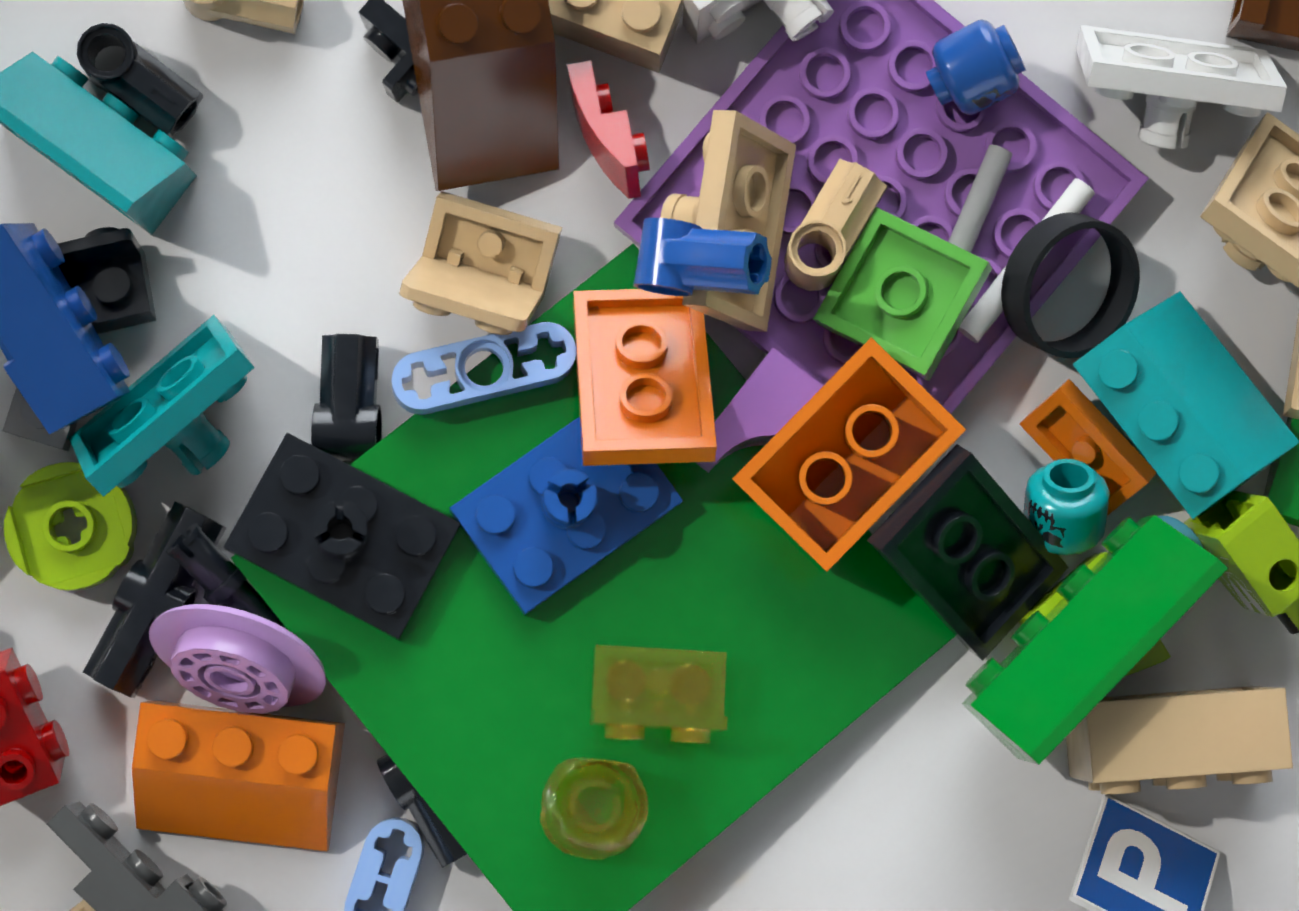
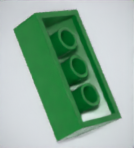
[962,515,1228,765]

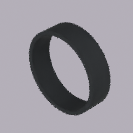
[1001,212,1140,359]

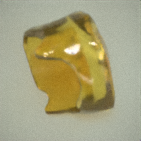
[540,757,648,860]

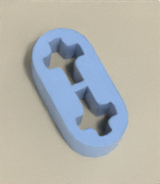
[344,817,425,911]

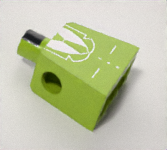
[1184,491,1299,634]

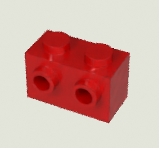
[0,647,69,806]

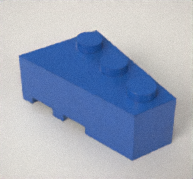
[0,223,130,435]

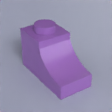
[695,347,823,473]

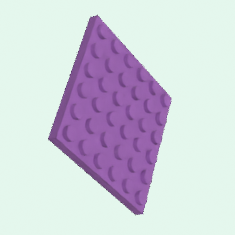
[614,0,1149,414]

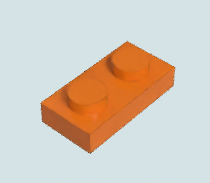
[1019,379,1156,516]

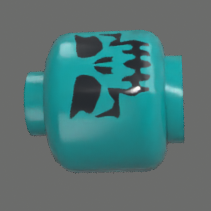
[1023,459,1110,555]

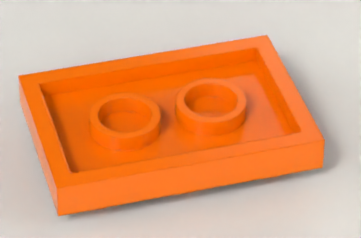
[573,289,717,466]

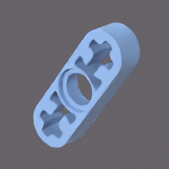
[392,322,576,415]

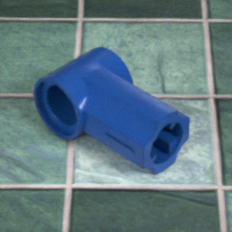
[633,218,772,297]

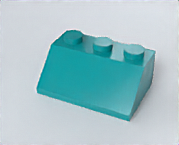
[0,51,197,235]
[1073,291,1299,520]

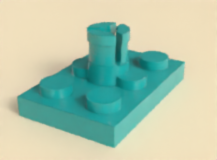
[69,315,255,497]

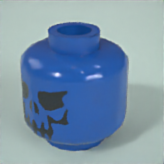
[926,19,1026,115]

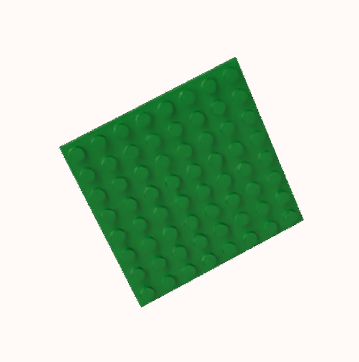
[231,243,955,911]

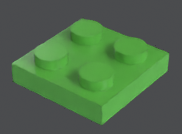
[813,207,992,381]

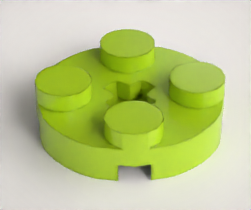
[4,462,137,591]

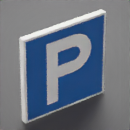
[1069,794,1221,911]

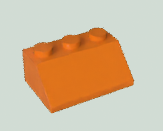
[732,337,966,572]
[132,701,345,851]

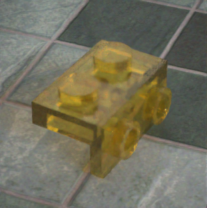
[590,645,728,744]

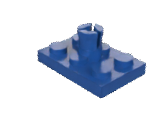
[449,416,683,616]

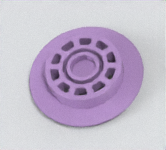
[149,604,326,714]

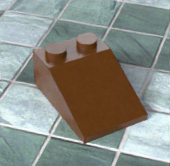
[402,0,559,191]

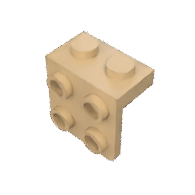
[399,191,563,335]

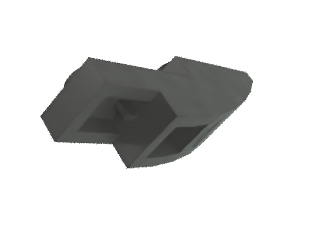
[47,801,227,911]

